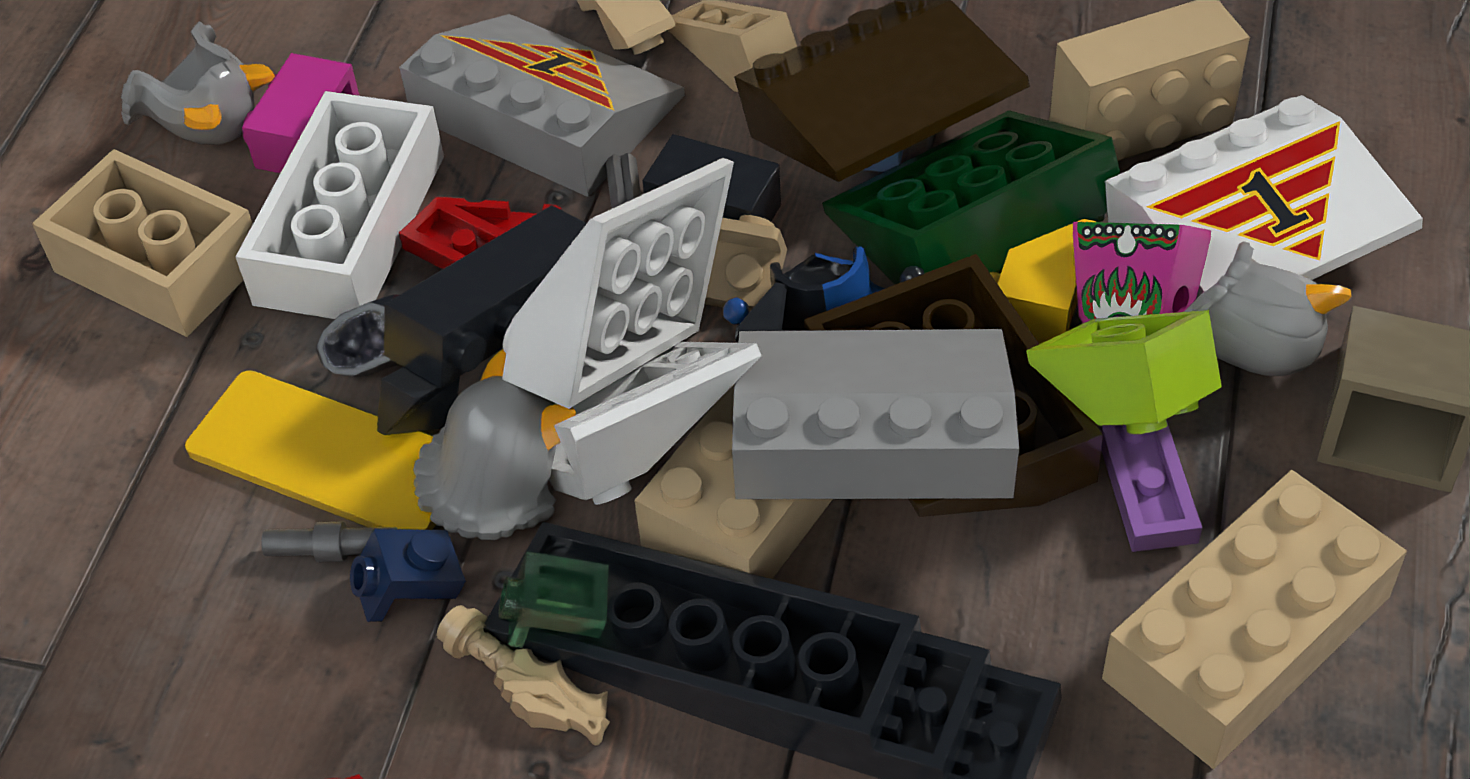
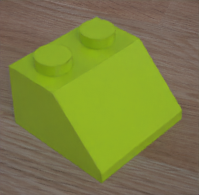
[1026,310,1222,434]

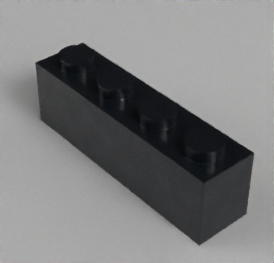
[384,205,587,388]

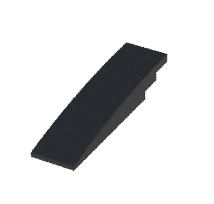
[483,522,1062,779]

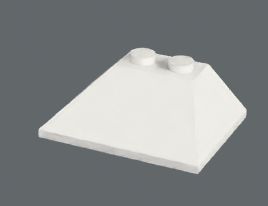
[549,342,762,505]

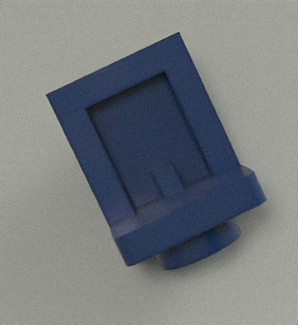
[350,529,466,622]

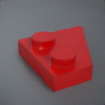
[399,197,562,269]

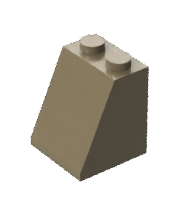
[1317,306,1470,493]

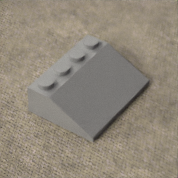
[732,329,1019,499]

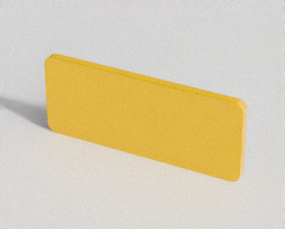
[185,370,436,530]

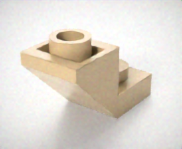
[577,0,676,55]

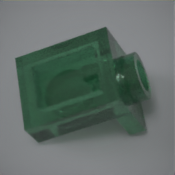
[499,551,608,648]

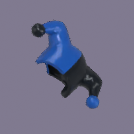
[723,246,925,331]

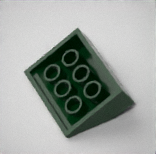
[822,110,1121,285]

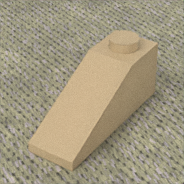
[668,0,797,92]

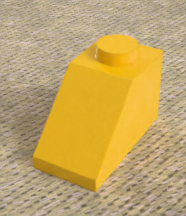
[990,219,1096,344]

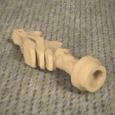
[437,605,610,745]

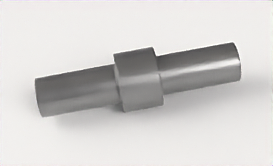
[261,522,397,562]

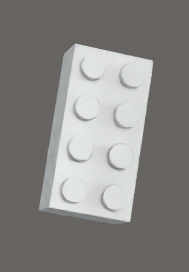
[235,91,444,319]

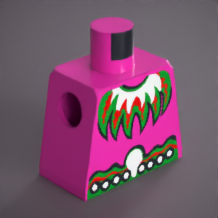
[1073,222,1211,323]

